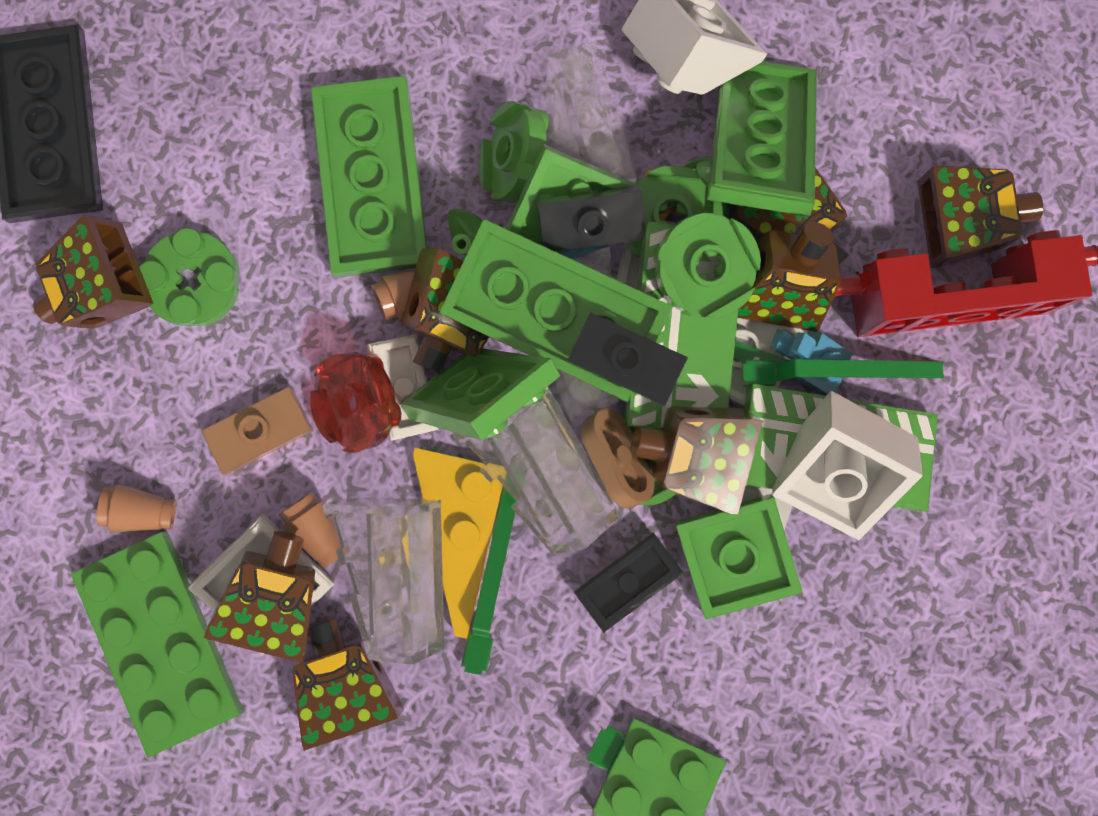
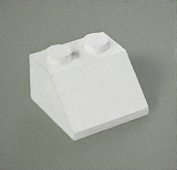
[621,0,767,95]
[772,391,923,540]

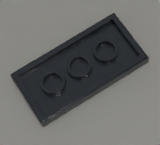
[0,24,103,223]

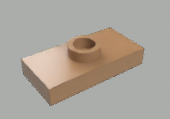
[201,387,314,475]

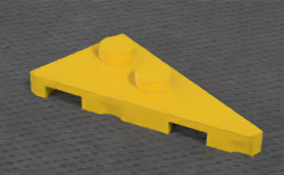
[413,448,507,639]

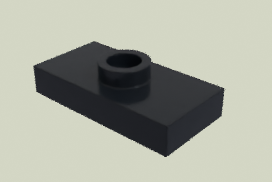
[537,186,644,251]
[568,312,688,407]
[574,532,684,633]

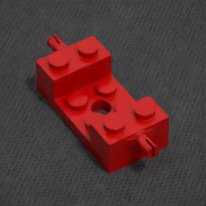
[834,230,1098,337]

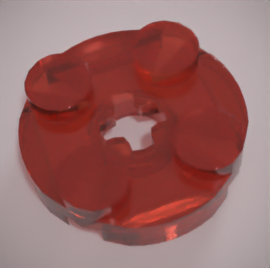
[310,352,402,453]

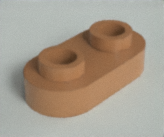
[581,408,654,508]

